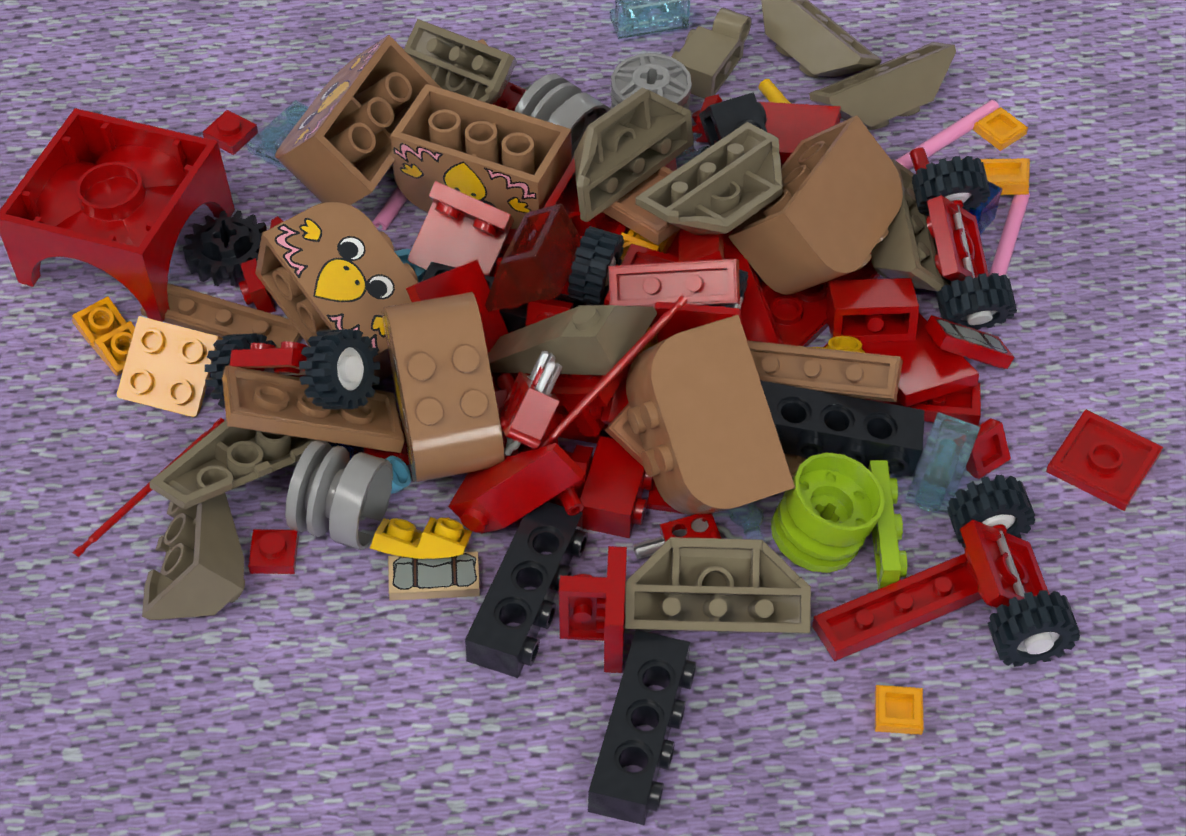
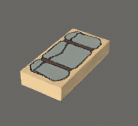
[388,551,480,601]

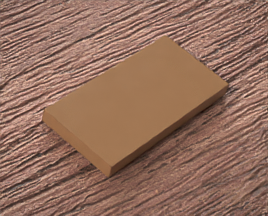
[222,365,405,453]

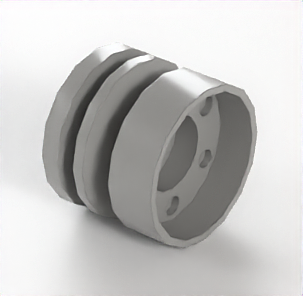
[610,53,692,110]
[515,73,611,159]
[285,440,393,550]

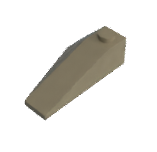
[488,305,657,375]
[150,420,326,510]
[142,493,245,621]

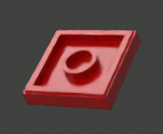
[1046,409,1163,511]

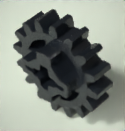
[183,210,267,286]

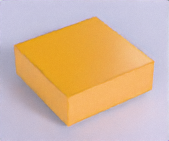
[973,107,1028,151]
[874,685,924,735]

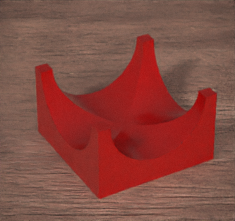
[0,108,235,322]

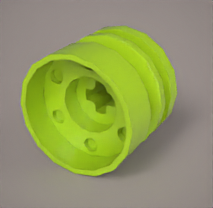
[771,452,885,573]

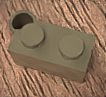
[671,7,752,99]

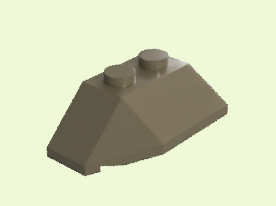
[761,0,882,78]
[404,19,517,104]
[809,42,956,130]
[574,87,694,222]
[635,122,783,235]
[871,159,952,291]
[624,537,811,633]

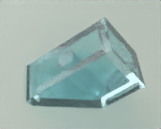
[904,412,980,514]

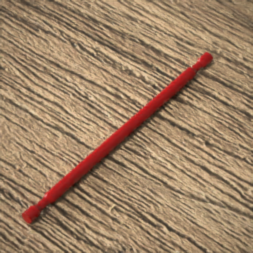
[538,295,688,448]
[72,418,224,557]

